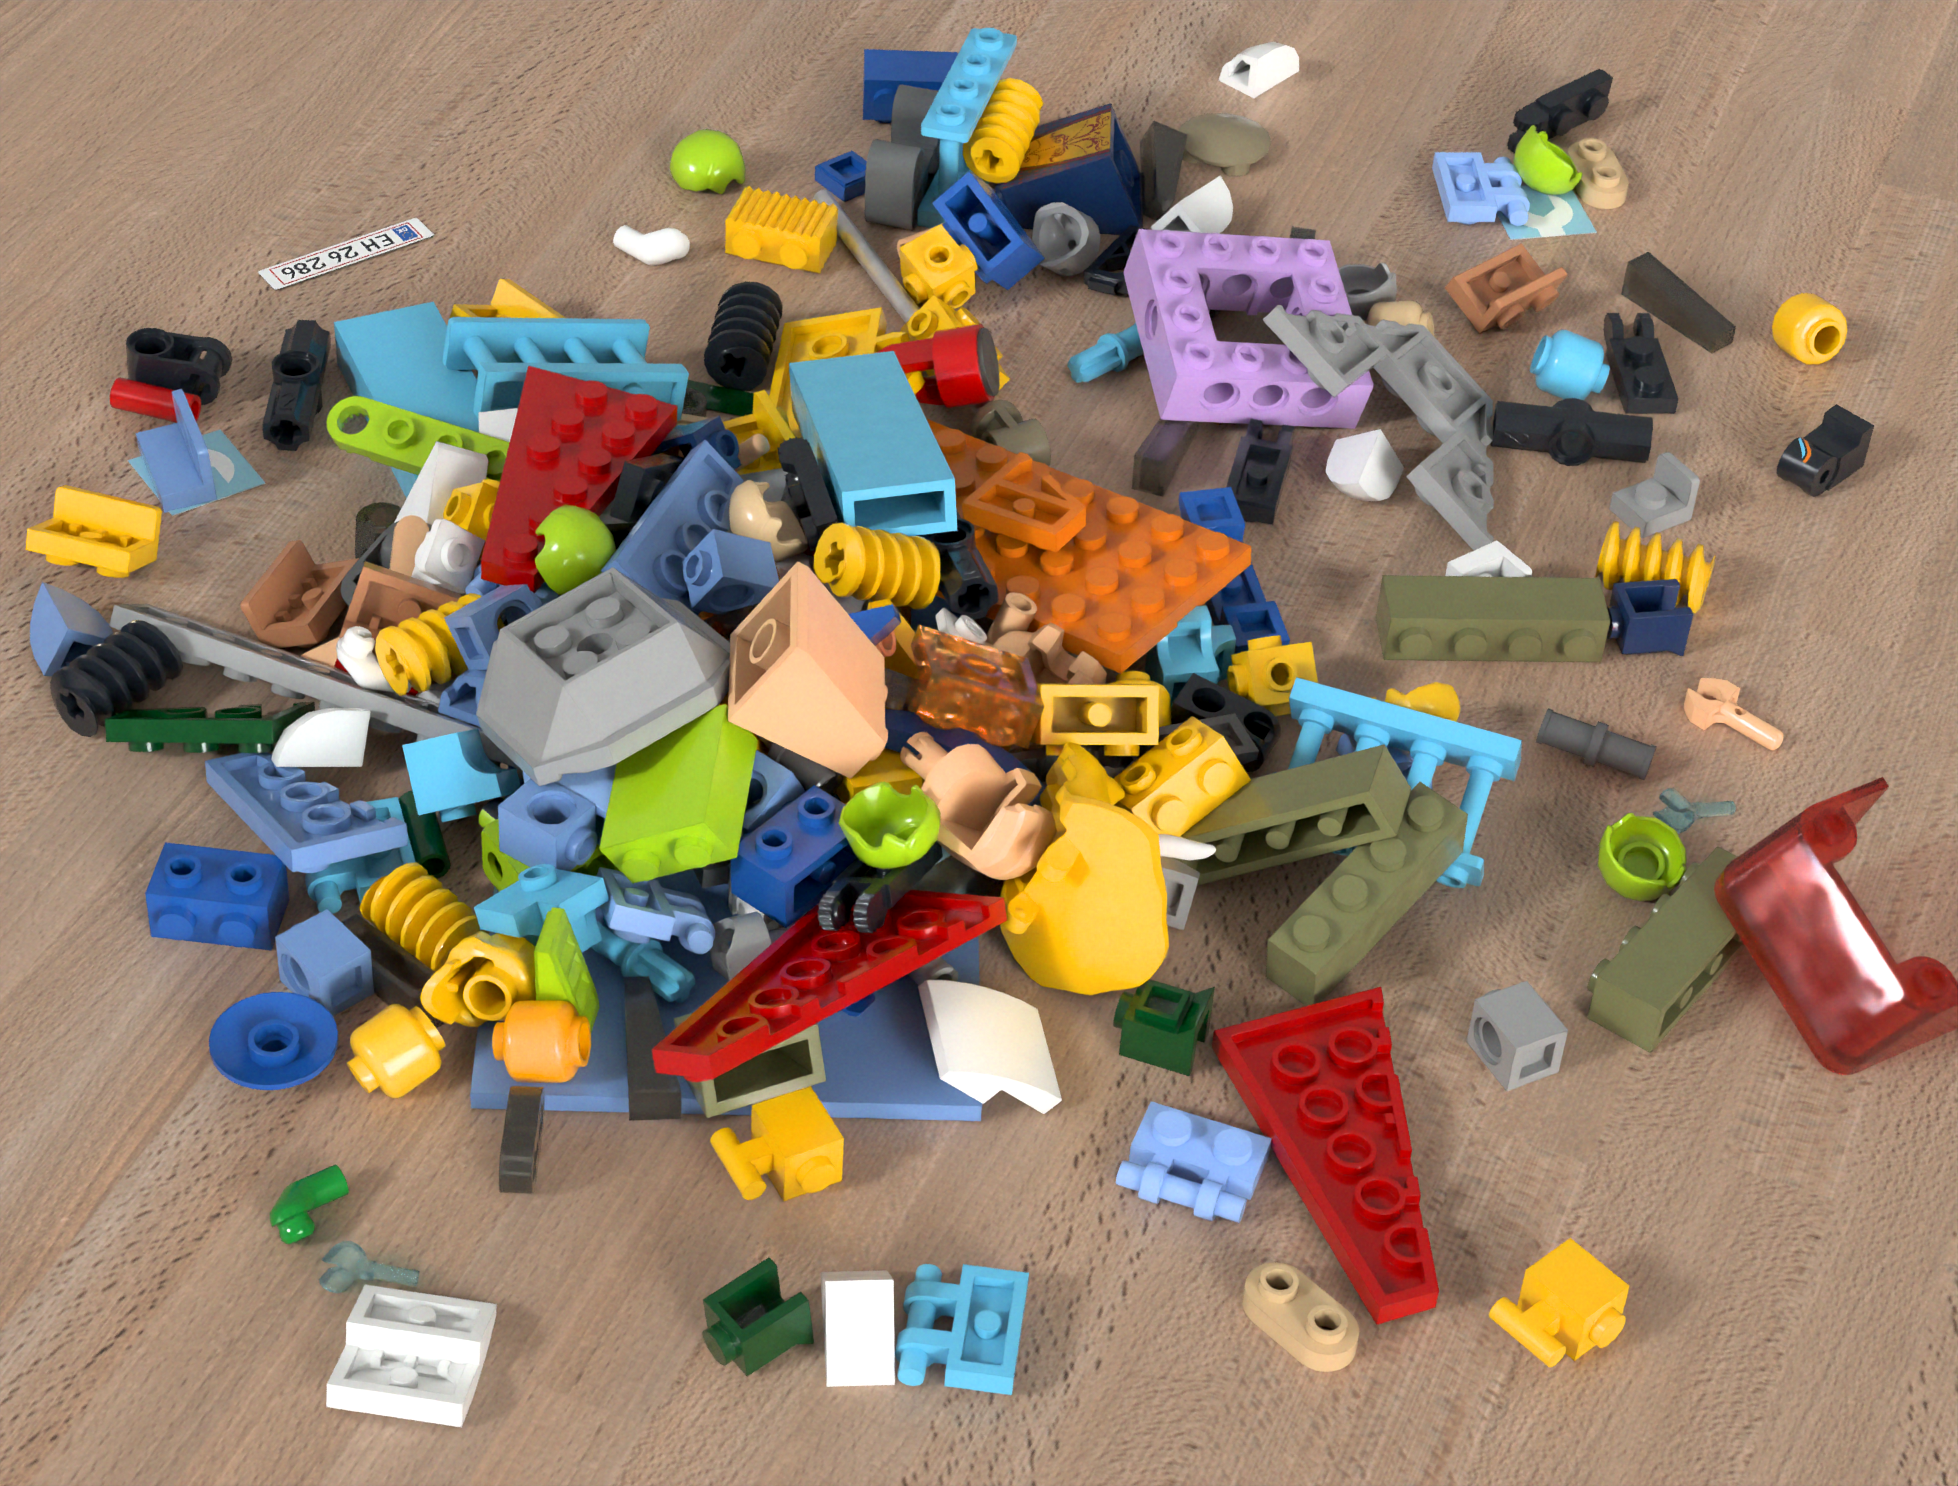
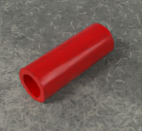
[110,377,201,423]

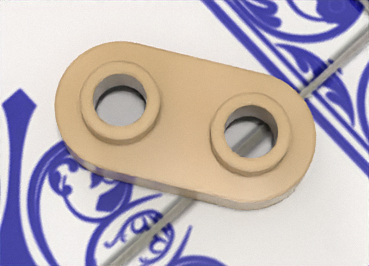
[1567,138,1629,209]
[1242,1262,1359,1372]

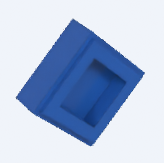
[815,151,867,202]

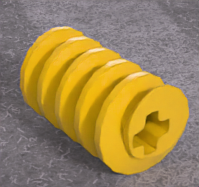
[963,78,1044,183]
[1595,521,1716,614]
[813,523,940,610]
[375,593,505,696]
[359,862,490,976]

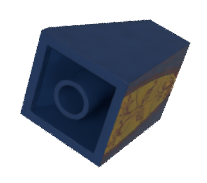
[995,103,1144,235]

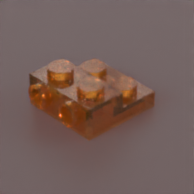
[909,625,1045,748]

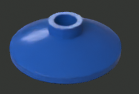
[209,992,338,1090]

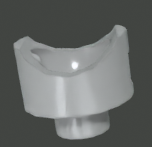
[1032,203,1101,276]
[710,912,788,981]

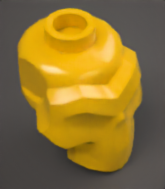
[420,931,536,1027]

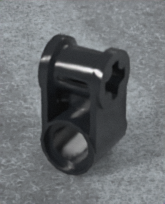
[126,328,233,405]

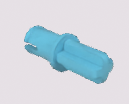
[1067,323,1144,383]
[590,917,695,1003]

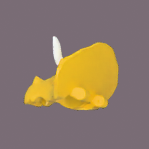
[1000,742,1216,995]

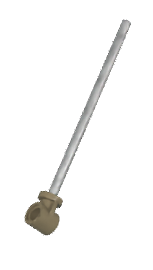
[813,190,1051,466]

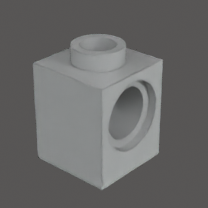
[1466,981,1568,1091]

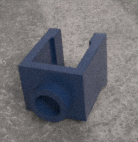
[651,415,742,470]
[1607,579,1693,656]

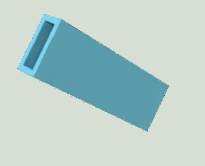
[334,302,479,499]
[789,351,957,536]

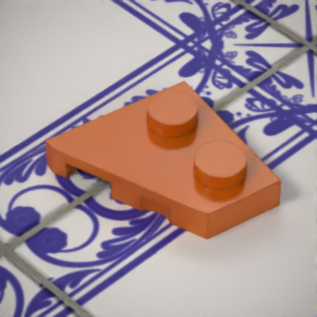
[962,452,1086,553]

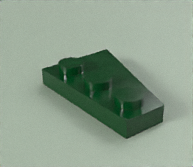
[105,702,315,753]

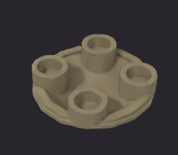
[1178,113,1271,176]

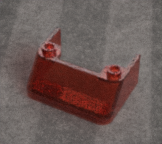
[1714,777,1958,1075]

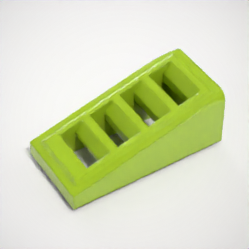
[534,907,600,1032]

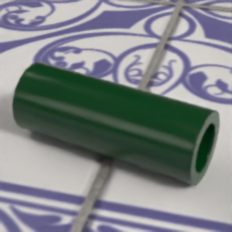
[398,790,451,879]

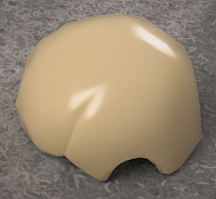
[729,480,808,563]

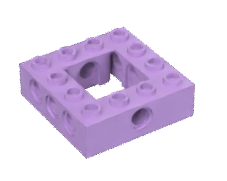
[1123,229,1374,429]

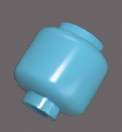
[1530,329,1610,400]

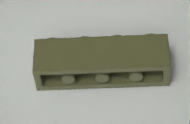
[1376,575,1610,662]
[1175,744,1411,885]
[1266,782,1468,1006]
[1587,846,1780,1053]

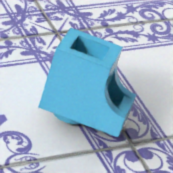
[1145,605,1236,707]
[402,729,521,822]
[474,864,609,952]

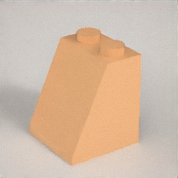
[728,561,888,779]

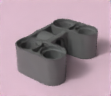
[865,84,940,230]

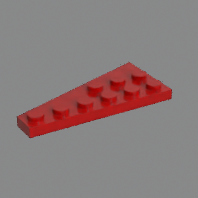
[481,365,678,593]
[652,890,1007,1082]
[1212,987,1439,1325]

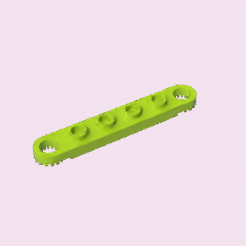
[327,396,510,482]

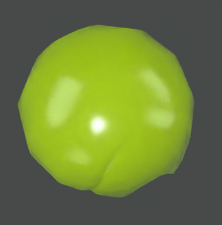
[1513,125,1583,195]
[670,129,746,194]
[535,505,616,596]
[839,781,941,869]
[1598,813,1687,901]

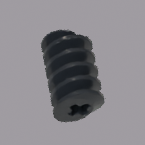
[704,282,783,391]
[50,620,183,737]

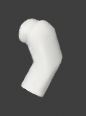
[613,225,690,266]
[336,626,412,693]

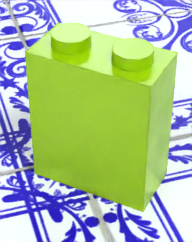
[599,704,758,884]

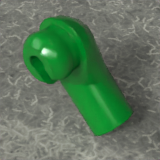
[269,1164,349,1245]

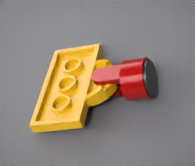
[769,307,1000,438]

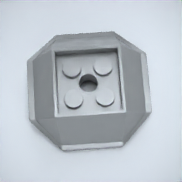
[476,567,730,786]

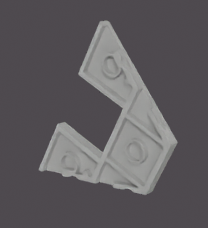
[1263,305,1494,550]

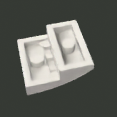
[918,980,1062,1114]
[326,1285,497,1427]

